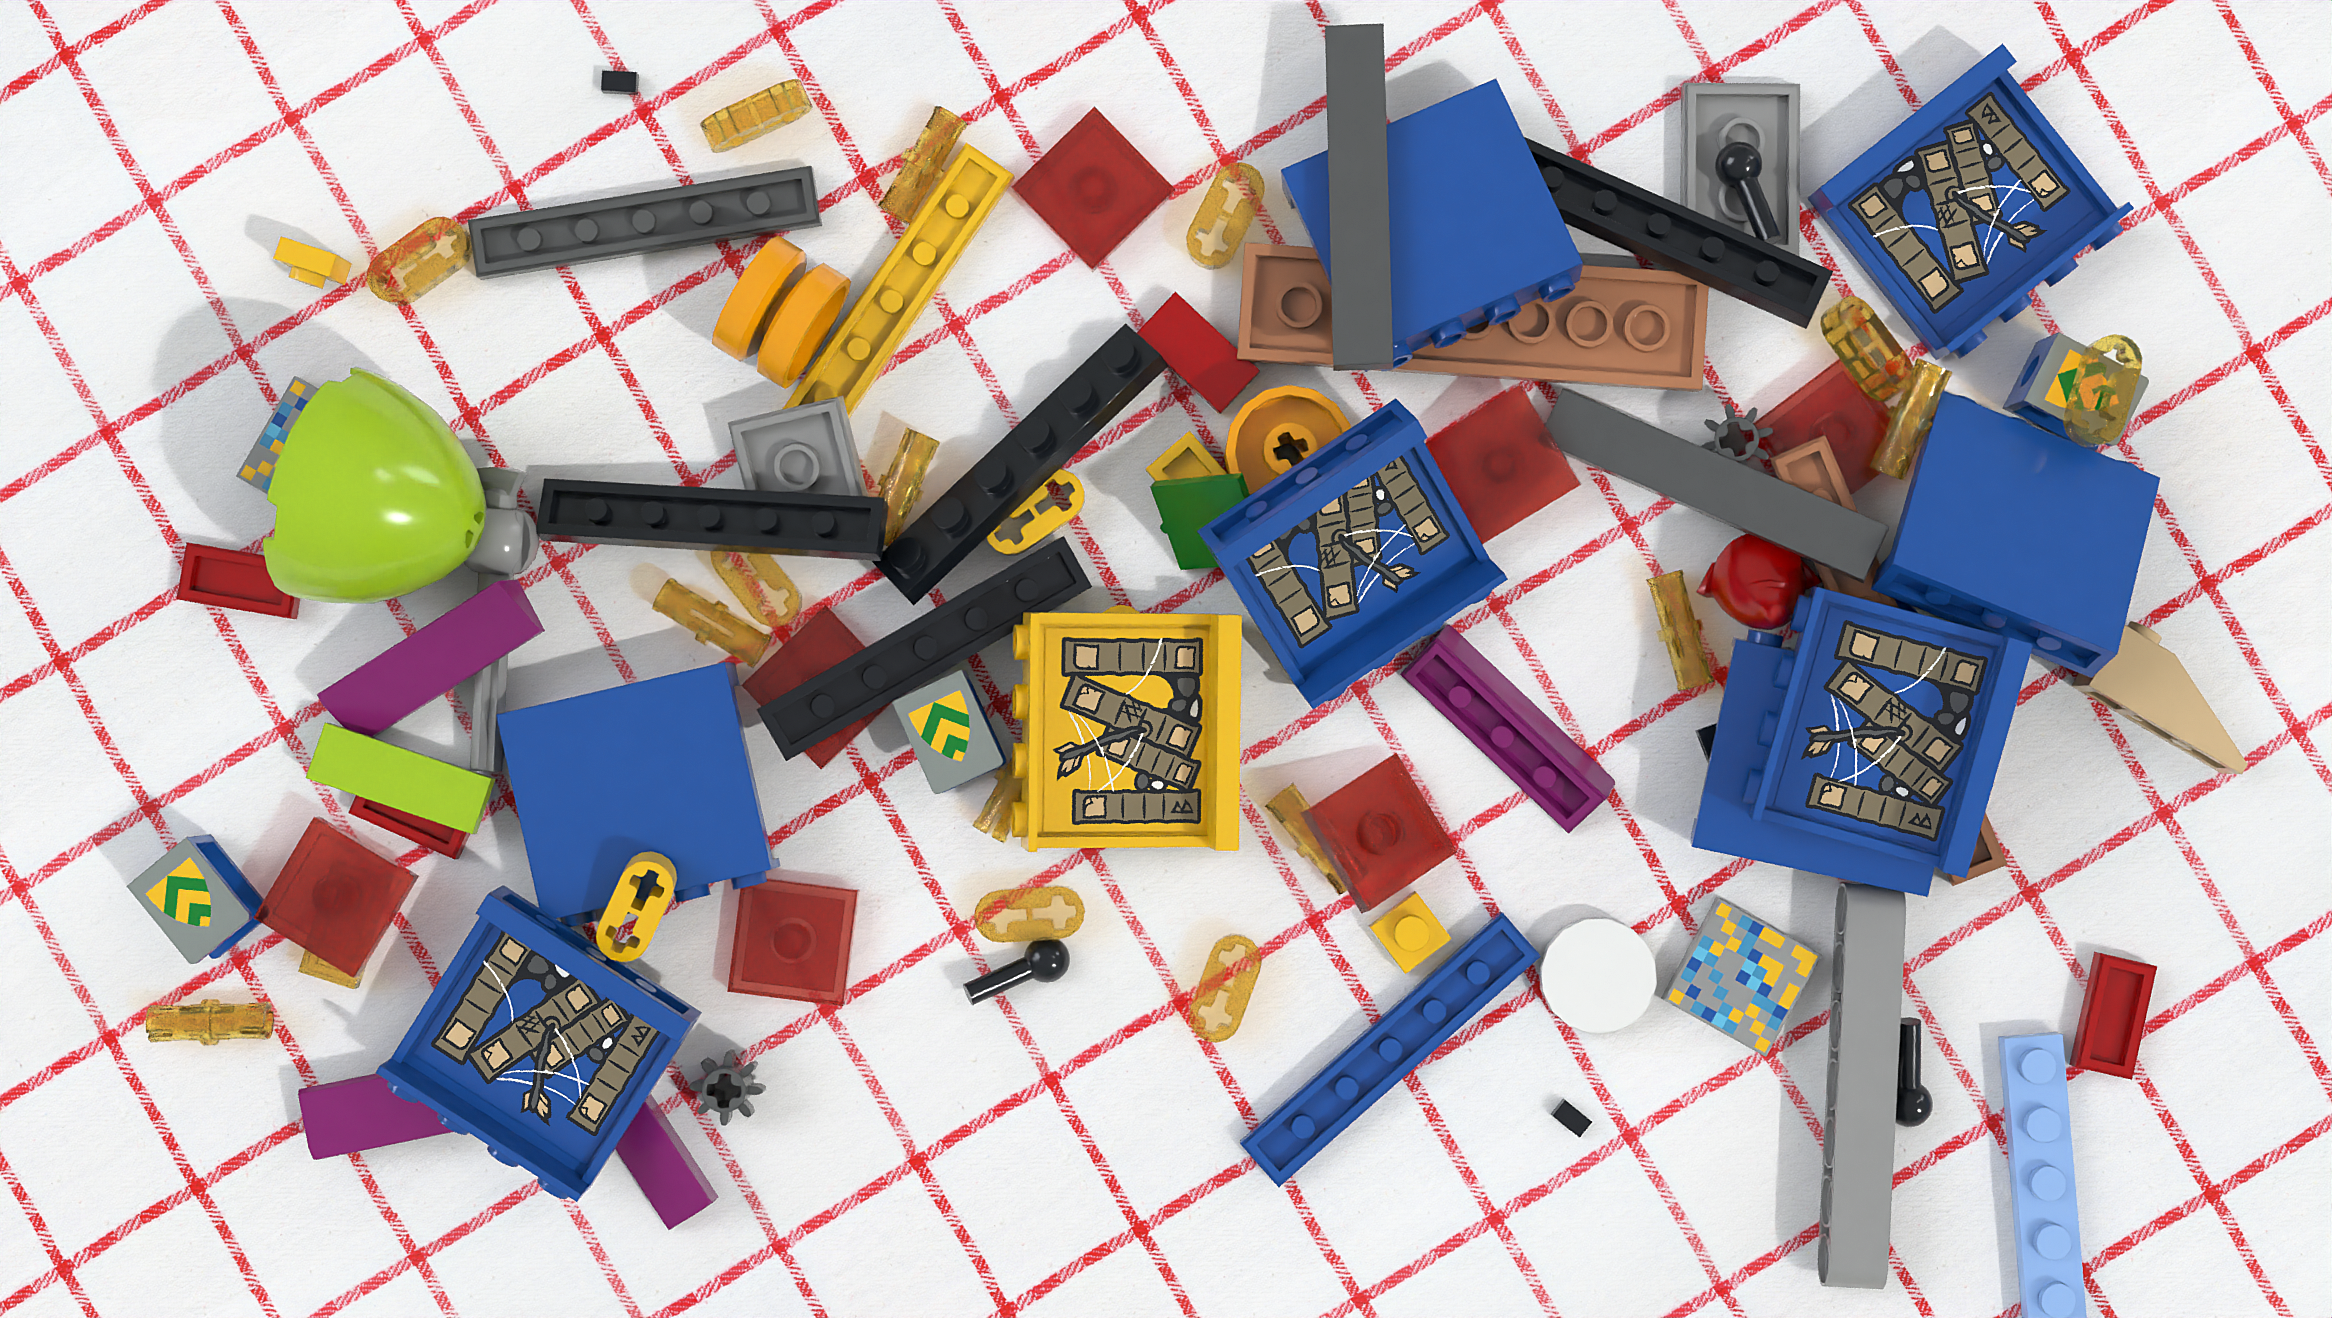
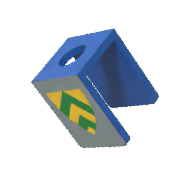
[2002,332,2149,451]
[892,670,1007,794]
[127,834,272,964]

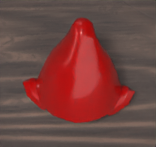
[1696,534,1822,630]

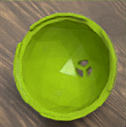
[263,367,487,604]

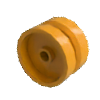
[712,235,851,389]
[1224,385,1351,495]

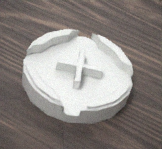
[1539,918,1657,1034]

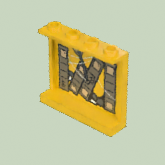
[1011,612,1242,852]

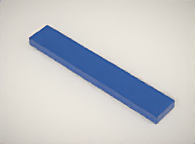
[1240,911,1541,1188]

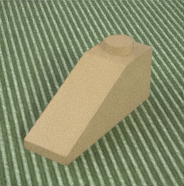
[2072,621,2248,774]

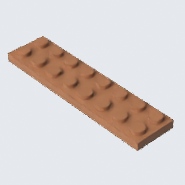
[1237,243,1709,392]

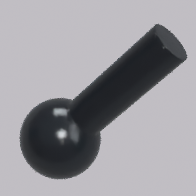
[1715,141,1782,245]
[963,936,1070,1005]
[1896,1017,1933,1127]

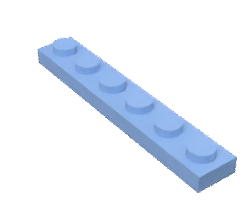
[1998,1032,2087,1318]

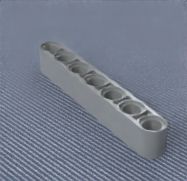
[1818,883,1906,1289]

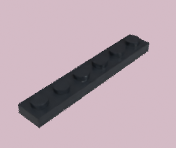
[1524,137,1833,329]
[872,323,1168,606]
[536,478,889,561]
[756,536,1092,761]

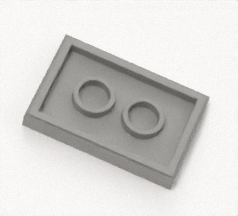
[1680,83,1800,256]

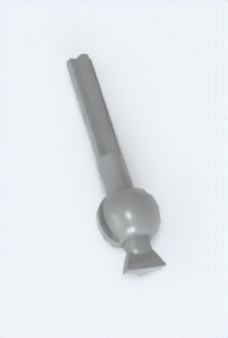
[464,467,540,772]

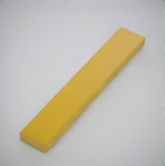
[783,142,1015,419]

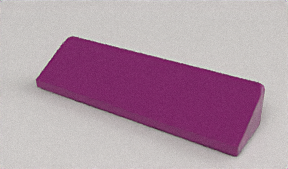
[317,579,545,737]
[1400,625,1615,834]
[298,1073,453,1160]
[615,1093,719,1230]

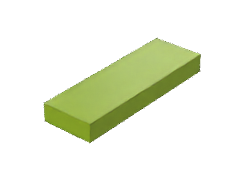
[306,723,496,834]

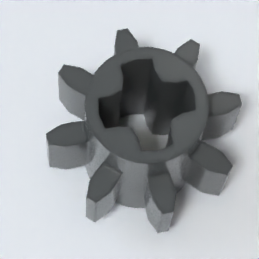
[1701,404,1773,466]
[689,1049,766,1126]

